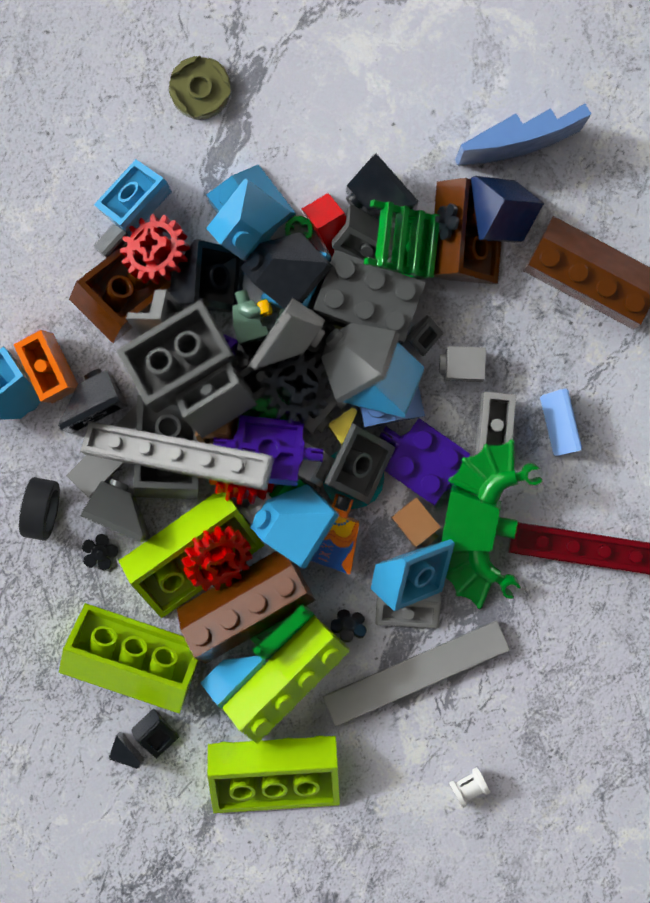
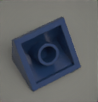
[471,176,544,243]

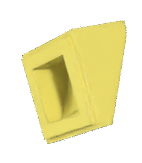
[328,407,358,446]

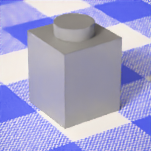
[439,346,486,382]

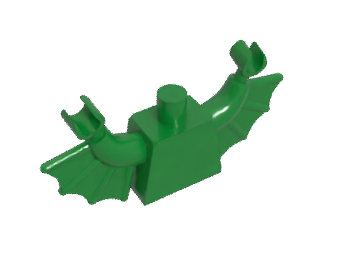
[441,439,543,609]

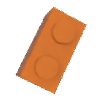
[13,330,78,403]

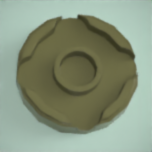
[169,56,231,119]

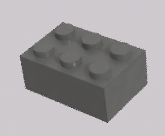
[313,250,426,345]
[116,300,239,413]

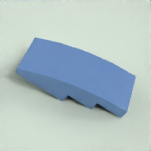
[455,104,592,166]

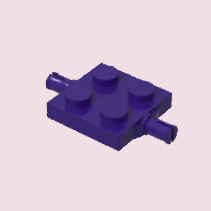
[213,415,324,486]
[379,418,470,506]

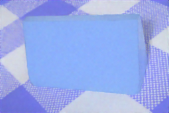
[540,388,582,456]

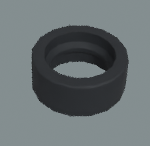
[19,477,60,541]

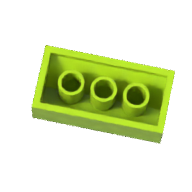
[119,492,265,619]
[59,603,199,714]
[222,616,350,744]
[207,735,340,813]

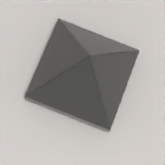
[407,315,443,357]

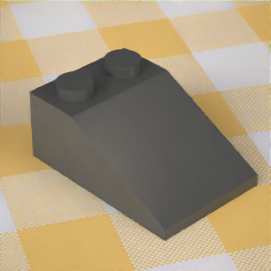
[133,395,199,499]

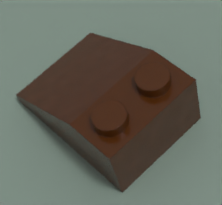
[69,243,174,343]

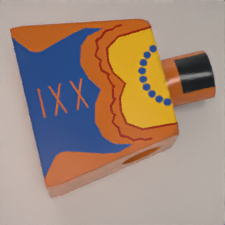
[311,494,360,575]

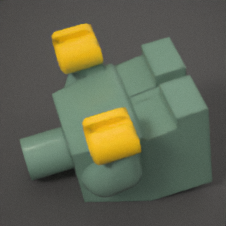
[233,290,273,345]

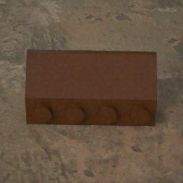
[523,216,650,330]
[177,551,316,664]

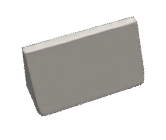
[375,593,441,628]

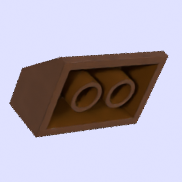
[434,178,501,284]

